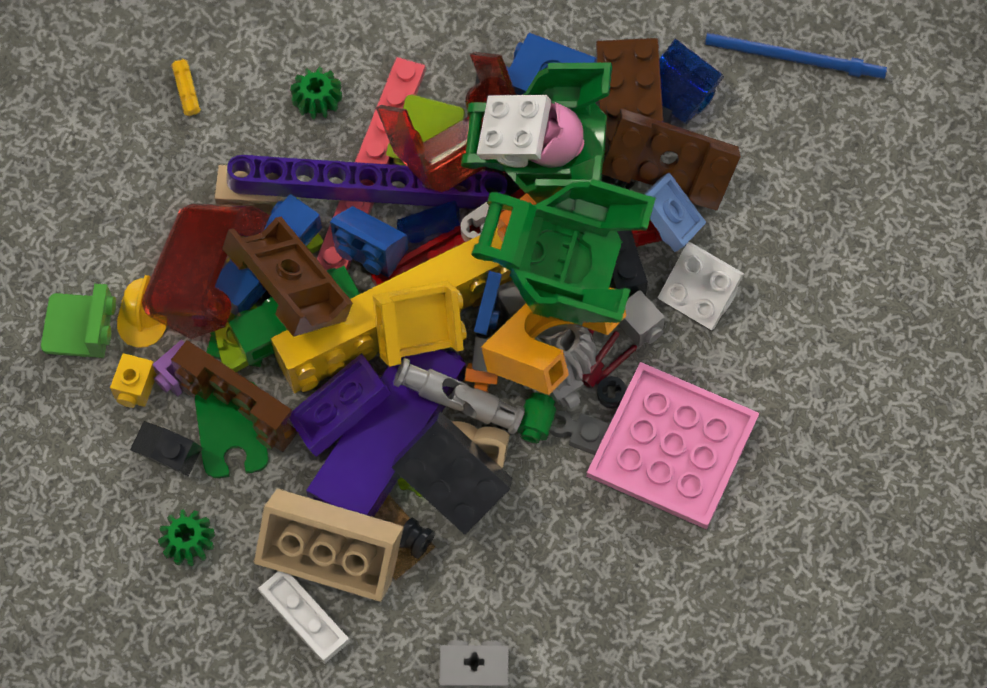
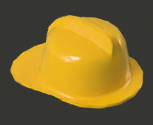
[117,275,173,348]

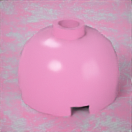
[529,102,584,168]

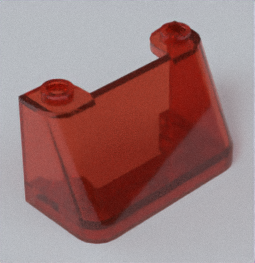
[142,203,270,339]

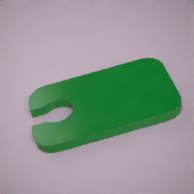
[195,381,269,478]

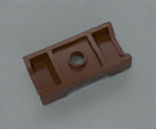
[602,109,741,211]
[222,217,353,337]
[171,340,298,452]

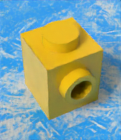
[110,353,157,408]

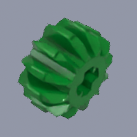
[290,66,343,120]
[158,509,215,567]

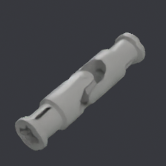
[393,358,525,434]

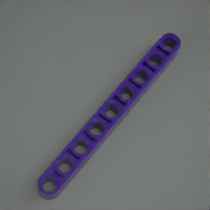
[226,155,508,209]

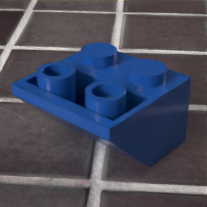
[330,206,409,278]

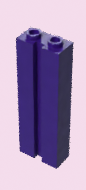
[306,349,466,517]

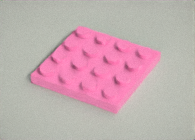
[586,362,759,530]

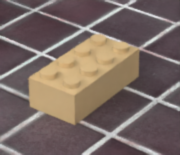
[254,489,404,602]

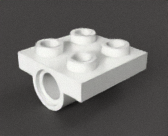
[477,95,551,167]
[658,242,744,330]

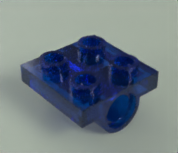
[659,38,725,125]

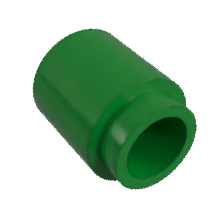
[517,393,556,444]

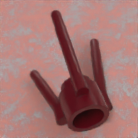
[582,329,637,389]

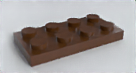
[596,38,665,155]

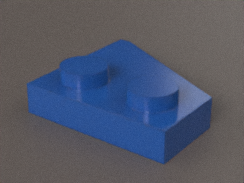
[474,271,502,335]

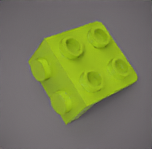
[386,94,465,169]

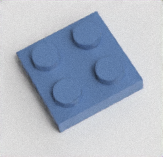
[645,173,707,252]

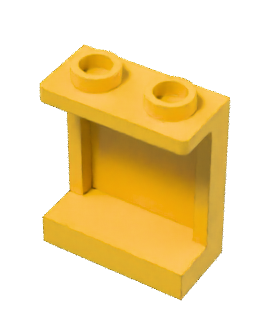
[373,281,467,367]

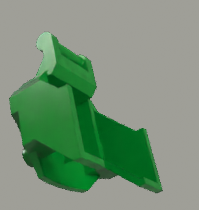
[461,63,612,203]
[471,179,656,326]

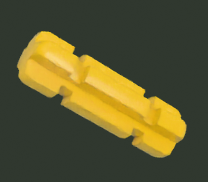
[172,59,200,116]

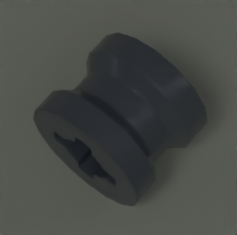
[399,517,435,559]

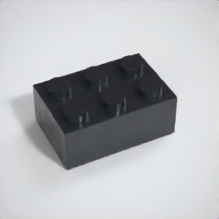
[391,411,512,535]

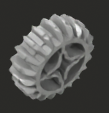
[523,324,597,392]

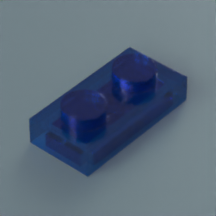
[397,200,460,243]

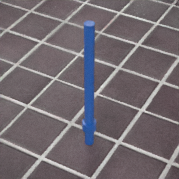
[705,33,887,79]

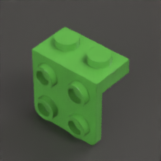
[41,284,116,358]

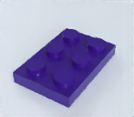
[289,353,392,457]

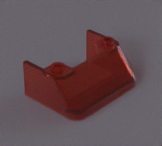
[376,52,516,192]

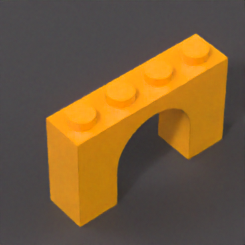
[481,287,626,395]

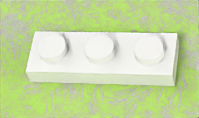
[258,571,350,664]

